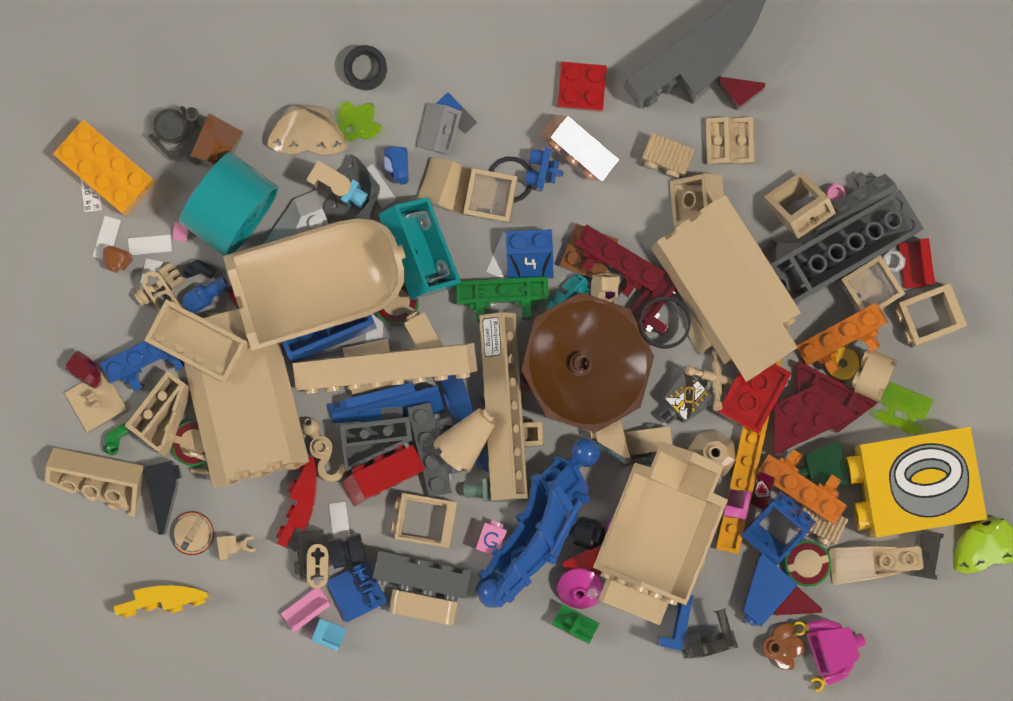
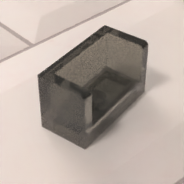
[910,530,944,580]

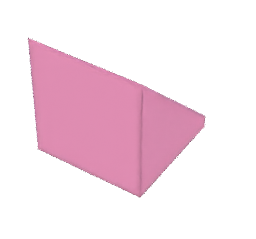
[173,222,189,242]

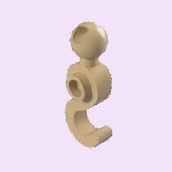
[302,418,345,482]

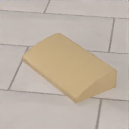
[144,300,250,383]

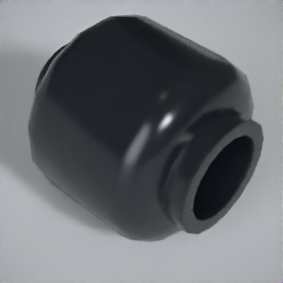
[569,516,605,549]

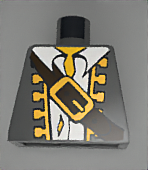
[659,371,715,425]

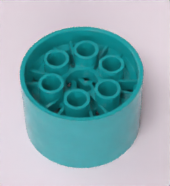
[179,152,279,256]

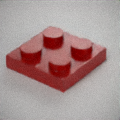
[557,62,607,112]

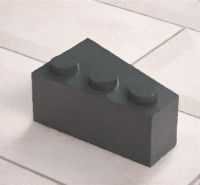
[340,417,413,472]

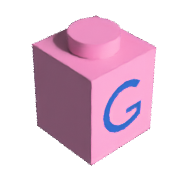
[476,520,507,555]

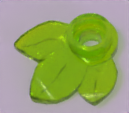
[339,101,382,142]

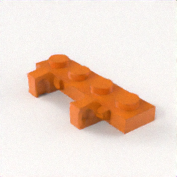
[797,302,888,373]
[756,449,847,525]

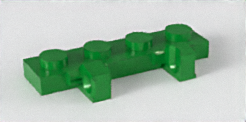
[456,277,549,322]

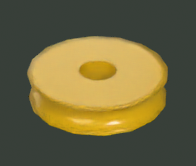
[825,346,860,381]

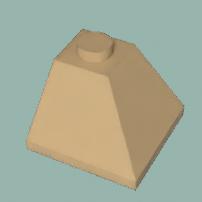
[670,174,724,227]

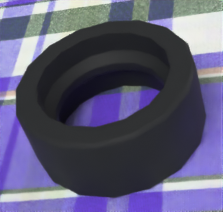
[343,45,387,91]

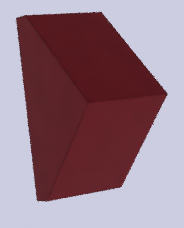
[718,76,766,110]
[773,586,822,615]

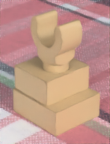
[217,535,256,561]

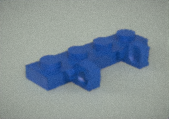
[100,341,184,392]

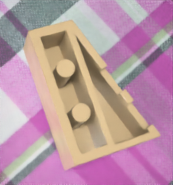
[125,371,191,458]

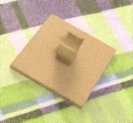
[65,371,127,433]

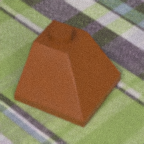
[190,114,243,167]

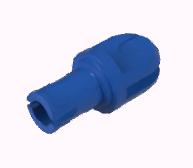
[182,276,230,313]

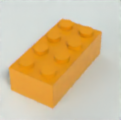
[53,120,156,217]

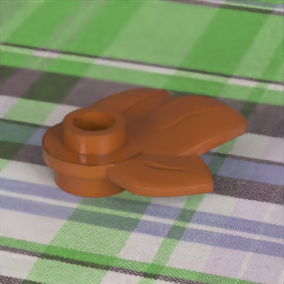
[762,623,807,670]

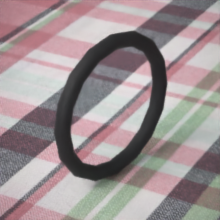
[489,156,532,203]

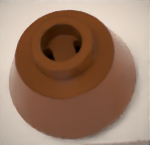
[103,245,133,273]

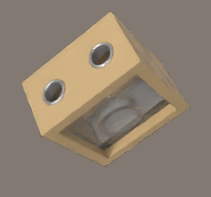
[463,168,518,223]
[838,255,905,312]

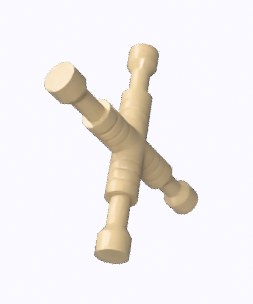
[685,347,734,411]

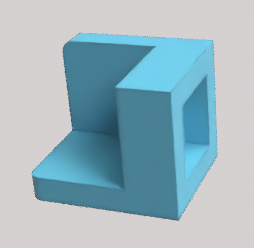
[311,619,347,651]

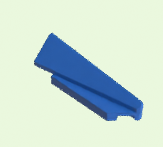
[440,375,490,473]
[328,382,444,423]

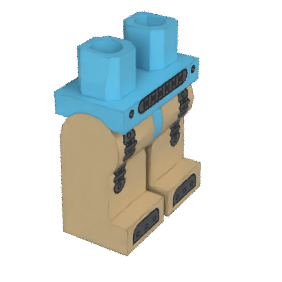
[306,160,369,209]

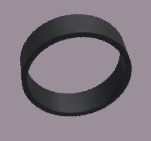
[640,297,691,349]

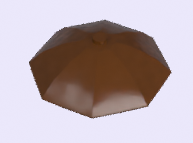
[521,292,654,433]

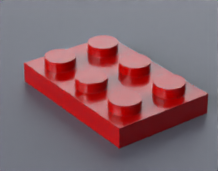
[717,364,792,434]

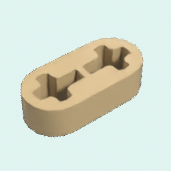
[307,544,329,589]

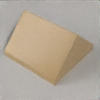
[417,157,471,215]

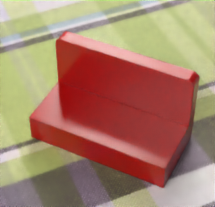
[898,238,935,289]

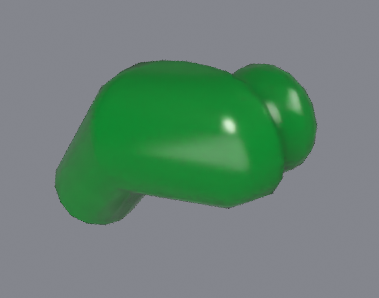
[104,423,130,456]

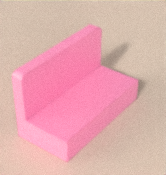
[281,588,332,633]

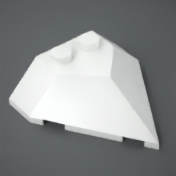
[264,191,329,244]

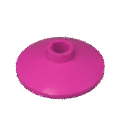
[557,568,604,609]

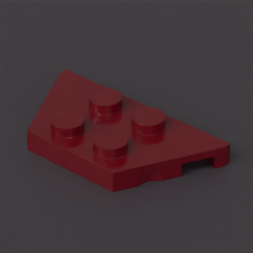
[796,361,878,433]
[773,384,856,455]

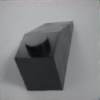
[145,461,182,535]

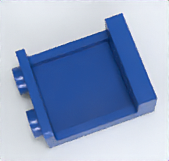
[656,595,694,651]

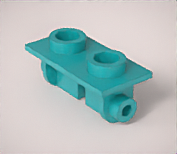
[546,273,591,309]

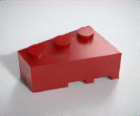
[342,445,425,507]

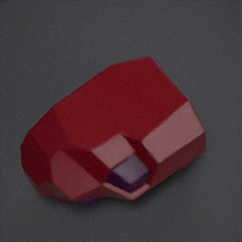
[65,351,102,389]

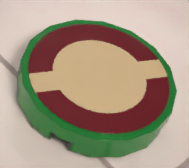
[376,283,419,325]
[171,421,207,467]
[784,541,831,587]

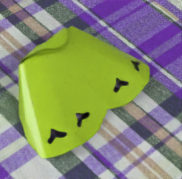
[953,517,1013,574]

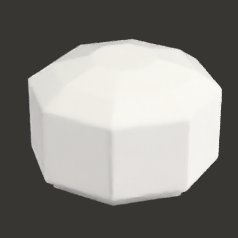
[882,250,905,273]

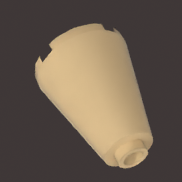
[433,408,496,473]

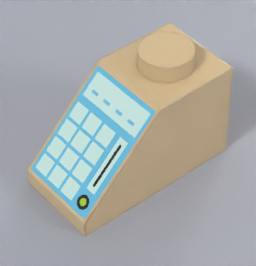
[589,419,630,464]

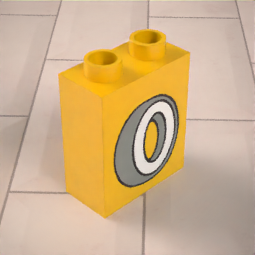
[845,427,987,538]

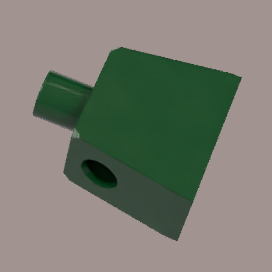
[796,441,851,486]

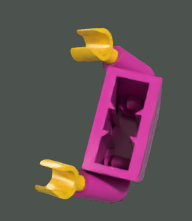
[793,619,865,692]

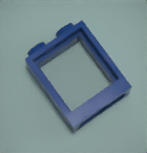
[741,491,816,566]

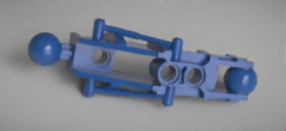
[475,438,600,608]

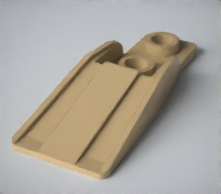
[829,546,924,585]

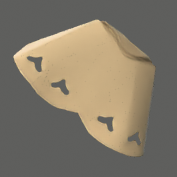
[267,105,347,155]

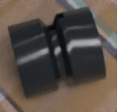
[328,533,366,569]

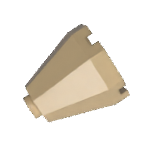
[687,431,736,477]

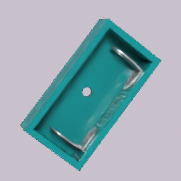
[379,197,461,300]

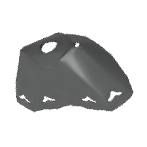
[324,154,380,224]

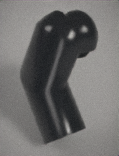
[181,259,216,279]

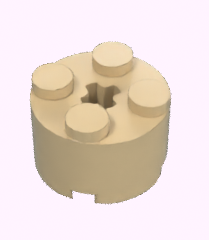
[851,350,898,403]

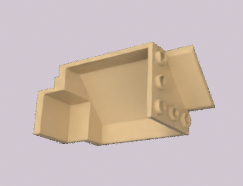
[593,441,728,625]

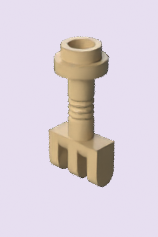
[134,262,186,306]

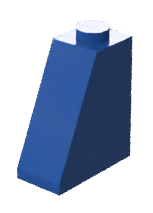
[742,554,798,627]

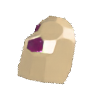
[591,273,621,303]

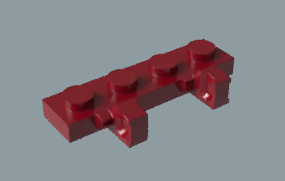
[574,224,665,297]
[631,268,678,336]

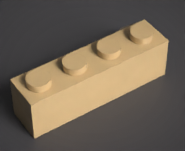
[45,448,144,518]

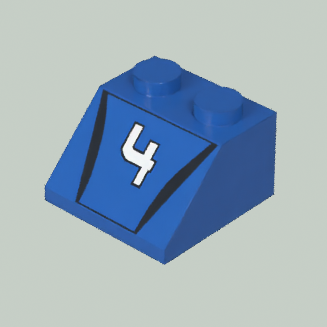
[506,229,554,279]

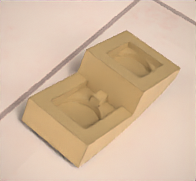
[624,426,672,455]

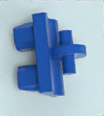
[524,148,564,192]

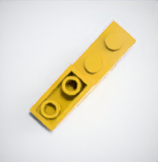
[114,585,211,619]

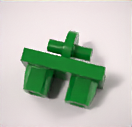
[552,604,600,644]

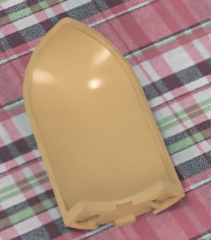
[223,218,406,351]

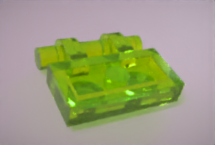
[876,382,933,435]

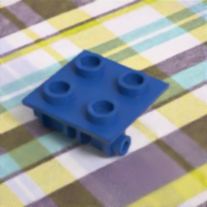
[327,561,388,623]

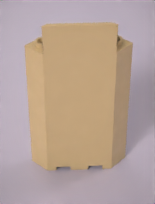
[651,195,801,382]
[183,309,309,487]

